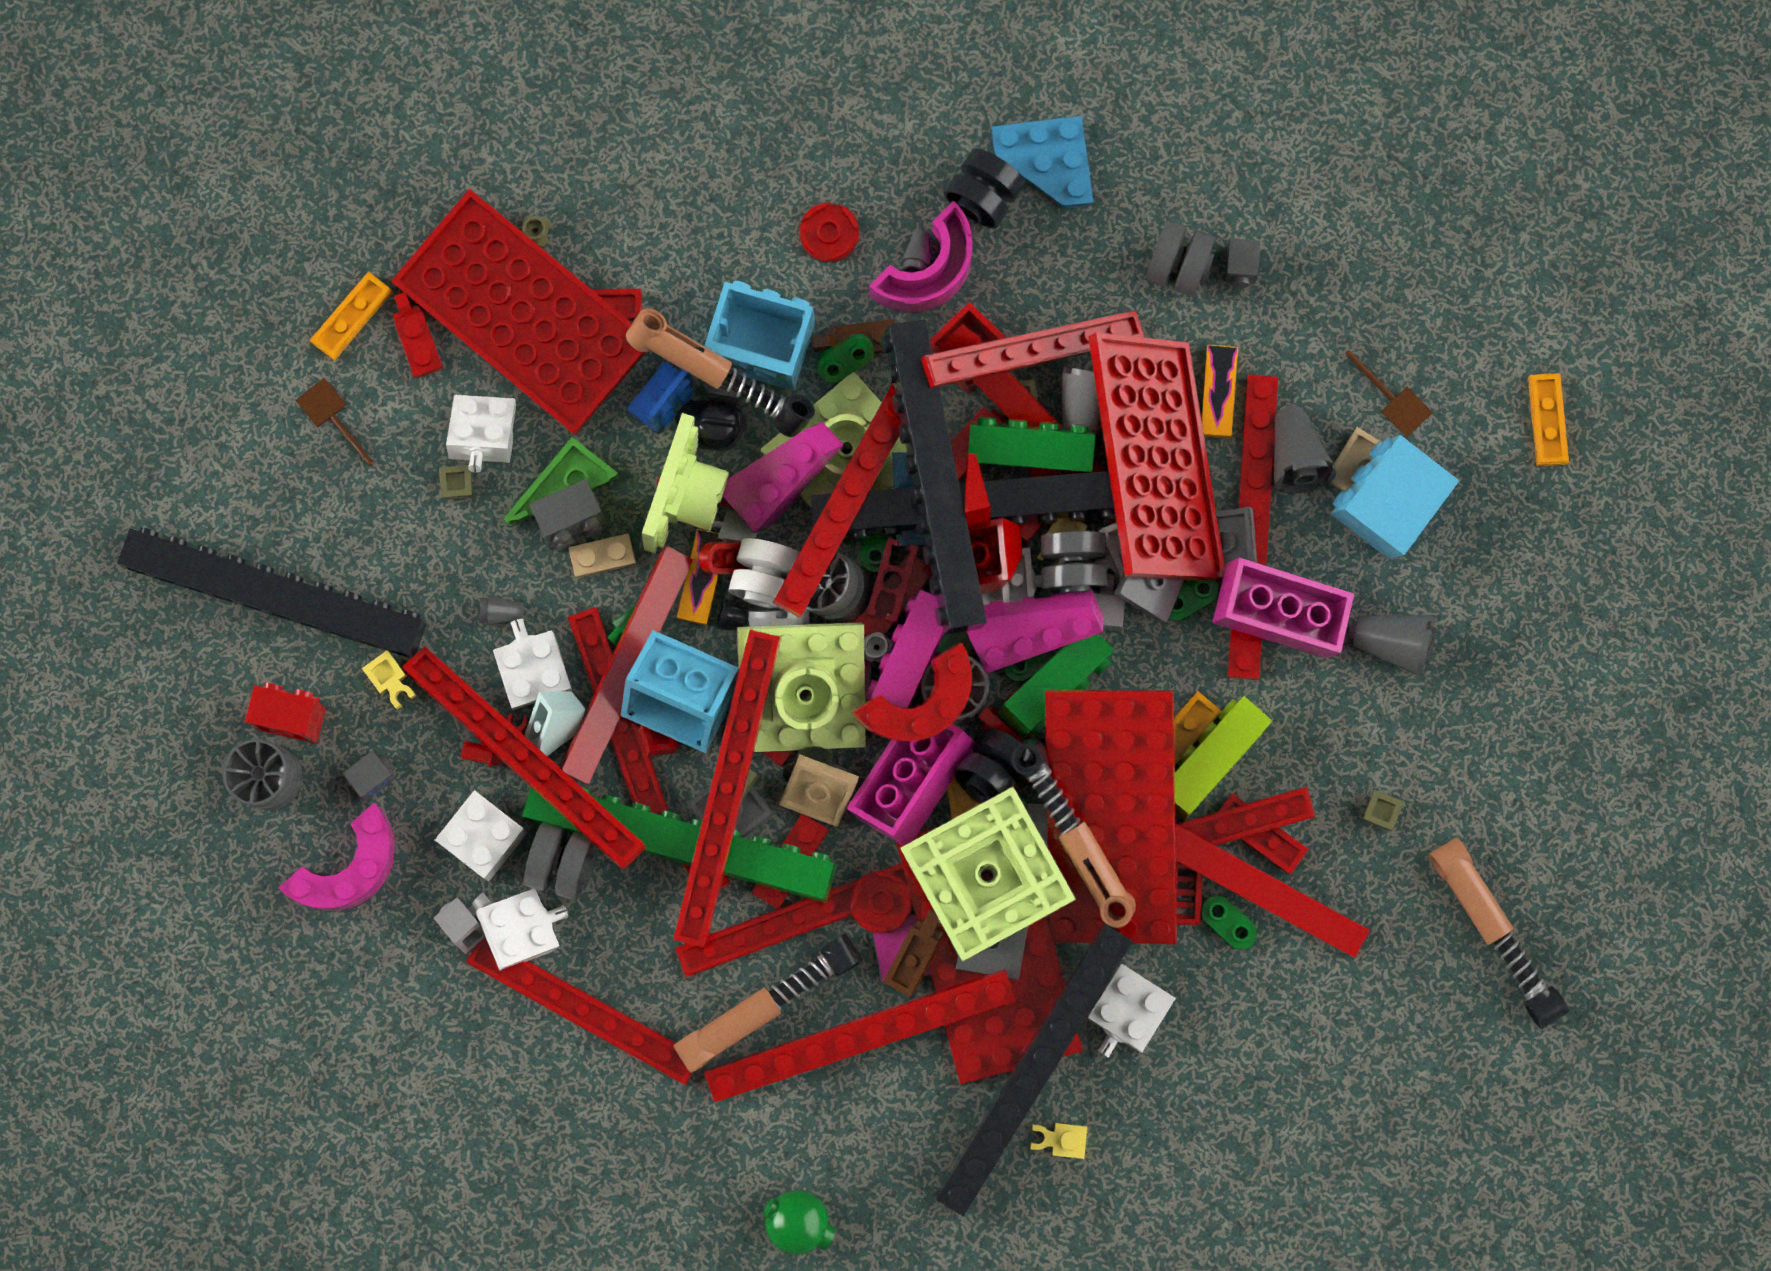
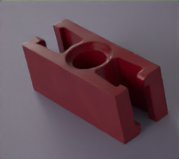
[866,538,918,624]

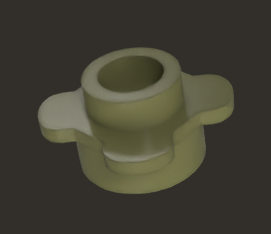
[522,215,552,247]

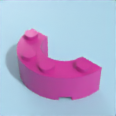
[869,200,972,313]
[278,803,395,911]

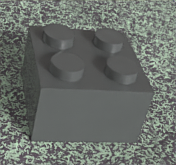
[529,479,607,550]

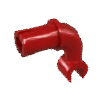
[461,713,528,768]

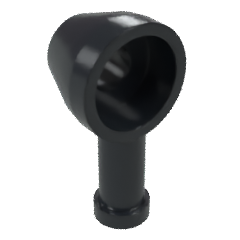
[716,574,747,631]

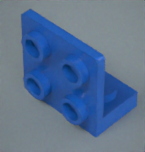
[627,362,694,433]

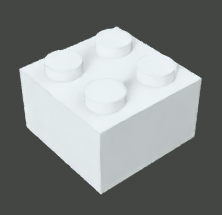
[435,790,528,882]

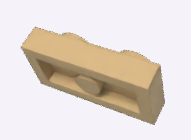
[569,533,636,578]

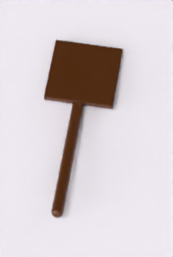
[1345,350,1433,437]
[295,378,374,466]

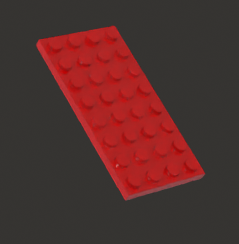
[391,188,646,436]
[1088,332,1225,581]
[1045,690,1177,944]
[896,827,1083,1084]

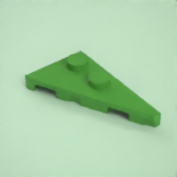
[503,437,619,526]

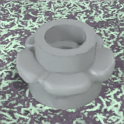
[864,632,892,663]

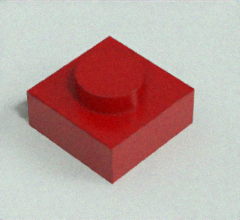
[639,725,679,757]

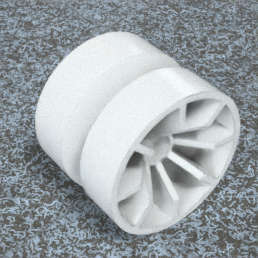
[728,538,800,609]

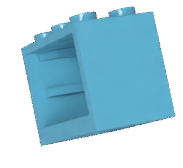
[704,281,815,391]
[1331,435,1459,559]
[620,630,739,753]

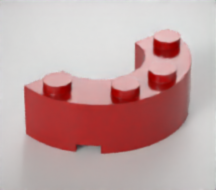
[851,643,972,741]

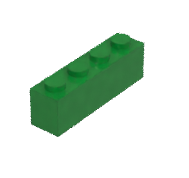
[968,417,1095,472]
[998,634,1114,740]

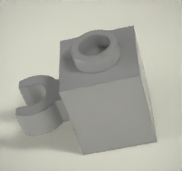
[1093,574,1125,632]
[434,893,493,954]

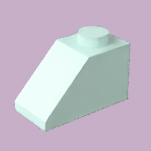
[524,691,585,756]

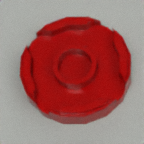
[799,203,859,262]
[849,870,912,934]

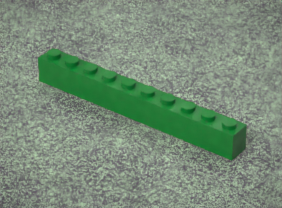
[522,787,837,903]

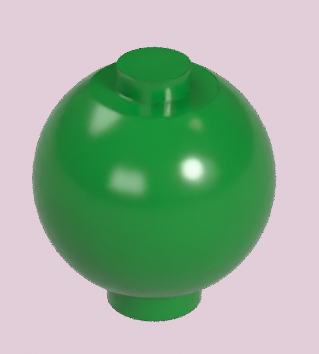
[763,1190,836,1255]

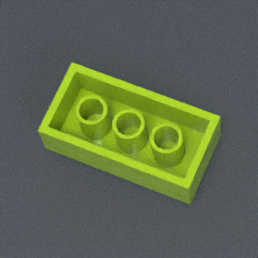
[1175,696,1272,821]

